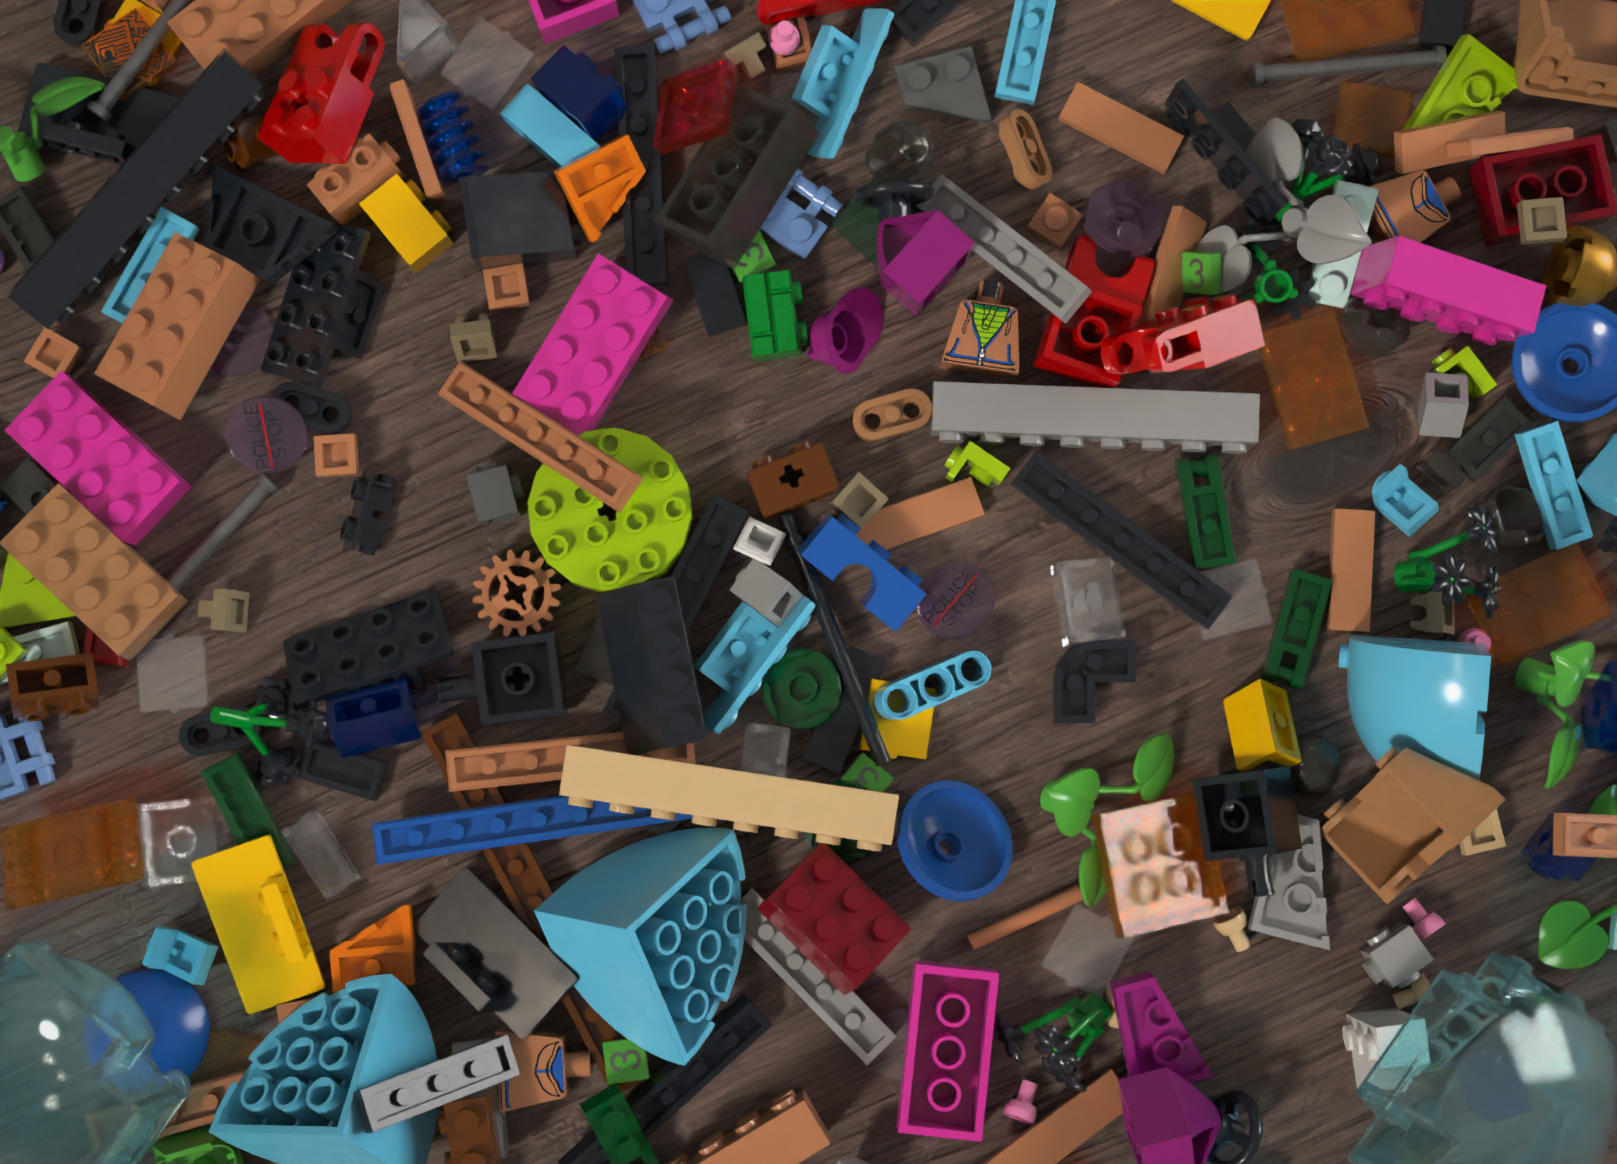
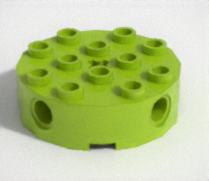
[527,428,693,593]

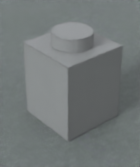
[1418,372,1469,438]
[730,559,804,628]

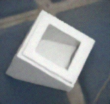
[733,516,786,566]

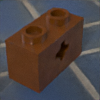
[746,440,840,522]

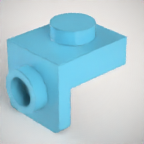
[1371,464,1439,537]
[142,926,219,986]

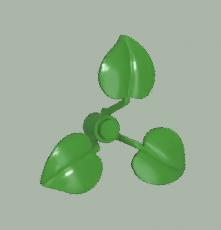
[0,76,106,182]
[1515,640,1617,789]
[1040,731,1175,907]
[1538,784,1617,969]

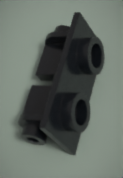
[340,470,396,556]

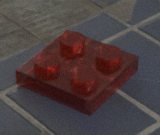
[653,58,737,154]

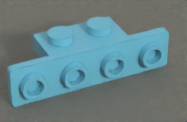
[791,8,894,159]
[694,596,816,735]

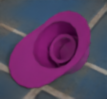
[807,287,883,375]

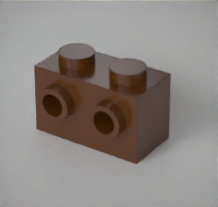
[6,653,99,722]
[438,1089,503,1164]

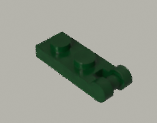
[1175,453,1236,570]
[1260,569,1333,690]
[579,1083,660,1164]

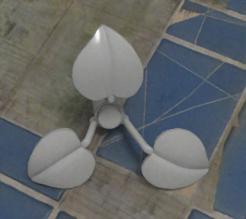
[1196,117,1371,295]

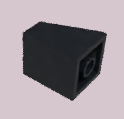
[459,172,583,274]

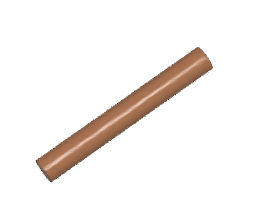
[967,885,1083,950]

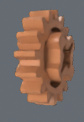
[472,550,562,638]

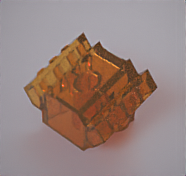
[0,797,144,911]

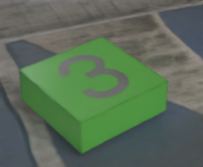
[723,229,776,284]
[1182,250,1222,295]
[841,752,894,792]
[602,1038,650,1084]

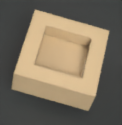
[1459,809,1506,856]

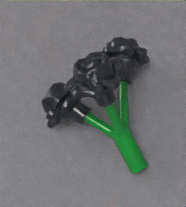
[1275,118,1382,223]
[210,676,329,787]

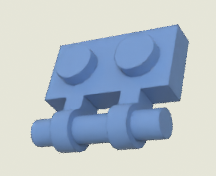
[632,0,732,54]
[739,159,844,262]
[0,713,57,801]

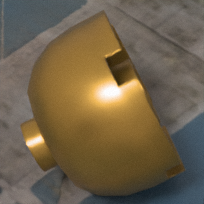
[1542,224,1617,306]

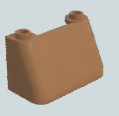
[1515,0,1617,108]
[1320,747,1506,904]

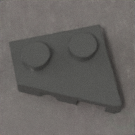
[893,46,991,125]

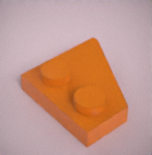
[554,134,646,242]
[330,904,418,992]

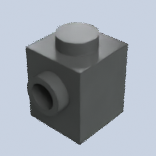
[466,461,525,526]

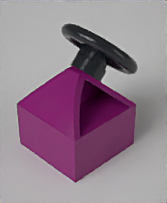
[853,180,975,317]
[1118,1067,1263,1164]

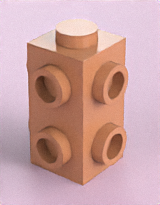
[307,133,405,226]

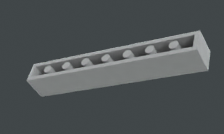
[930,381,1260,454]

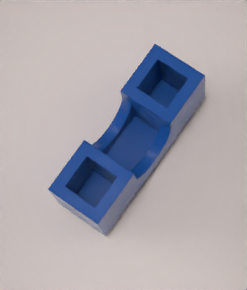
[797,513,927,632]

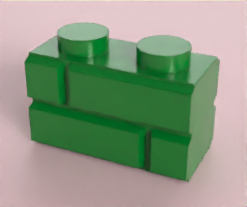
[742,270,808,362]

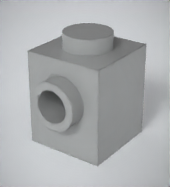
[1360,922,1434,988]

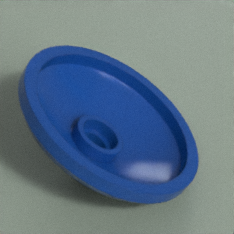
[1511,303,1617,422]
[897,781,1013,902]
[86,969,211,1094]

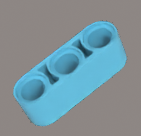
[500,84,600,168]
[873,651,992,720]

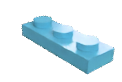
[994,0,1056,105]
[101,207,200,324]
[1514,421,1593,550]

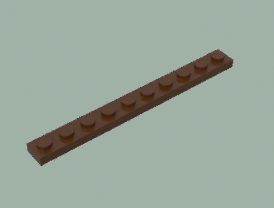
[420,713,651,1093]

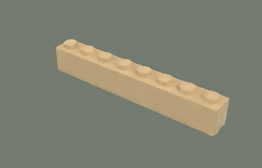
[559,745,899,852]

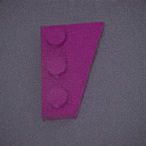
[1110,971,1214,1084]

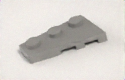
[1247,814,1330,950]

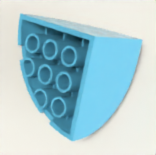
[1339,634,1491,780]
[534,828,747,1066]
[209,974,438,1164]

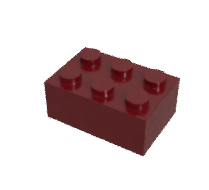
[1468,134,1617,247]
[757,843,911,996]

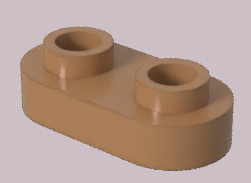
[999,109,1052,190]
[852,389,932,442]

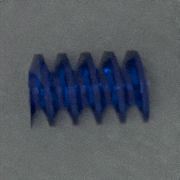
[417,90,489,183]

